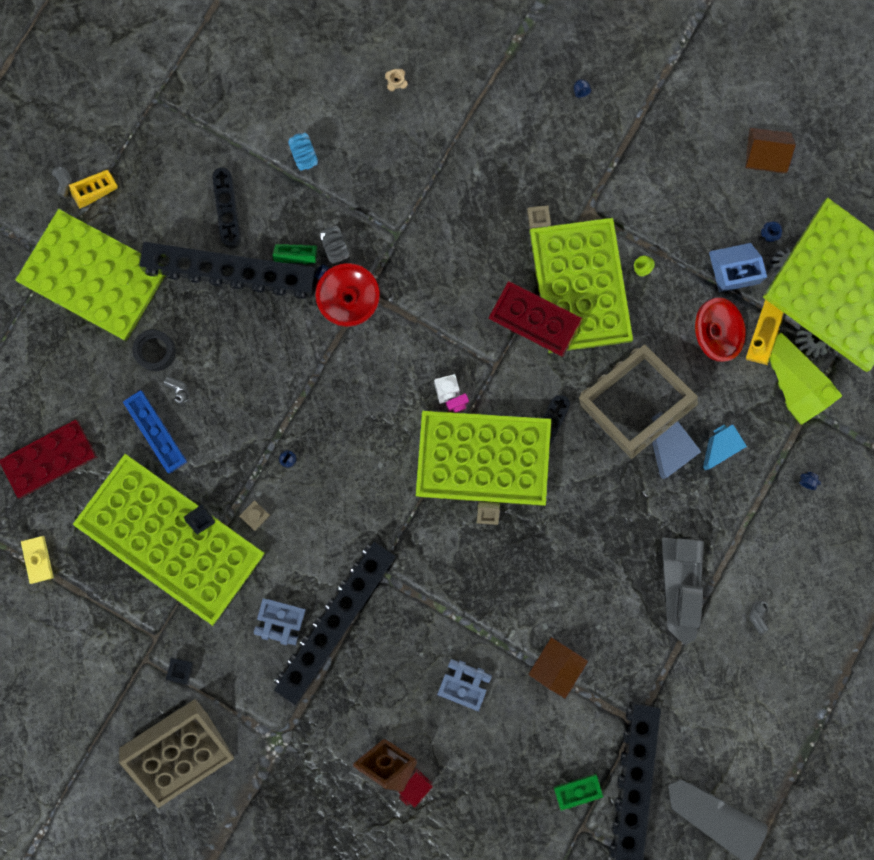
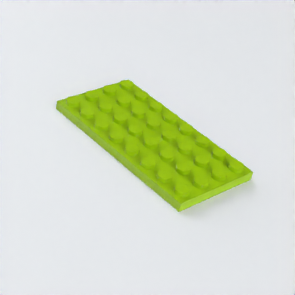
[72,454,266,626]

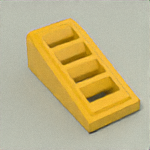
[69,169,118,208]

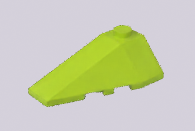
[769,333,842,425]

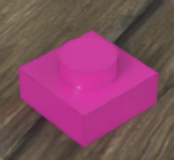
[446,393,469,413]

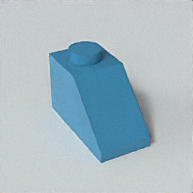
[703,424,747,470]

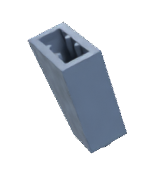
[650,411,701,479]

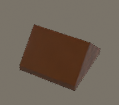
[745,127,796,174]
[528,637,588,699]
[353,739,417,792]

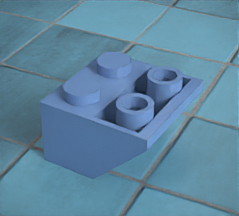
[709,243,767,292]

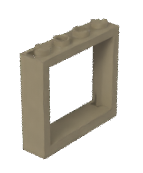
[579,344,698,459]

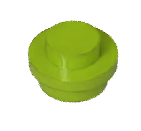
[634,256,655,276]

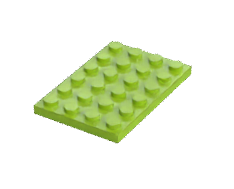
[15,209,165,341]
[529,218,633,353]
[416,411,551,506]

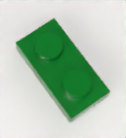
[273,244,318,265]
[553,774,603,811]

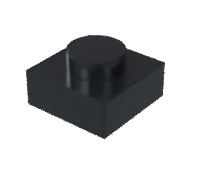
[184,504,216,535]
[166,657,194,685]

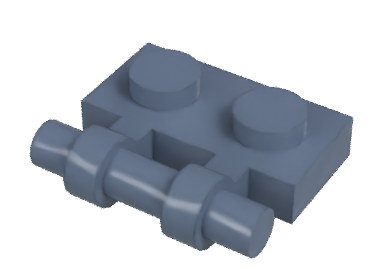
[254,598,306,646]
[437,659,492,711]

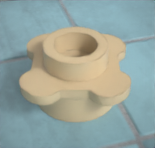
[385,69,407,91]

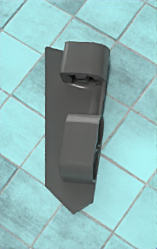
[662,538,704,645]
[668,779,768,860]

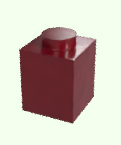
[398,768,433,808]

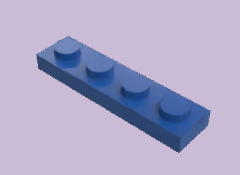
[123,390,187,474]

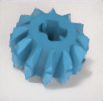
[289,133,318,171]

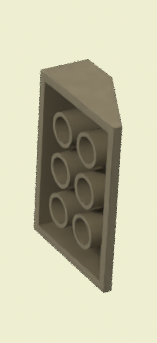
[119,699,234,808]

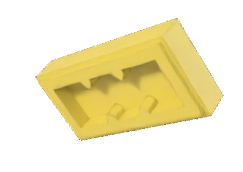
[21,536,54,584]

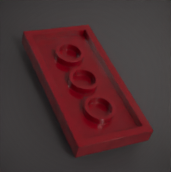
[488,281,584,357]
[0,419,97,499]

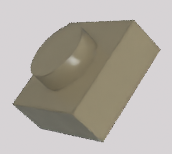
[527,206,551,229]
[240,500,271,531]
[477,502,500,525]

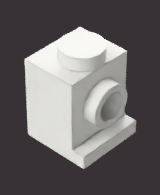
[434,374,460,404]

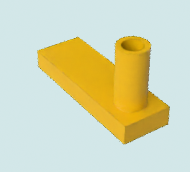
[746,299,785,365]

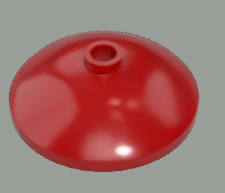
[315,263,380,327]
[695,298,745,362]

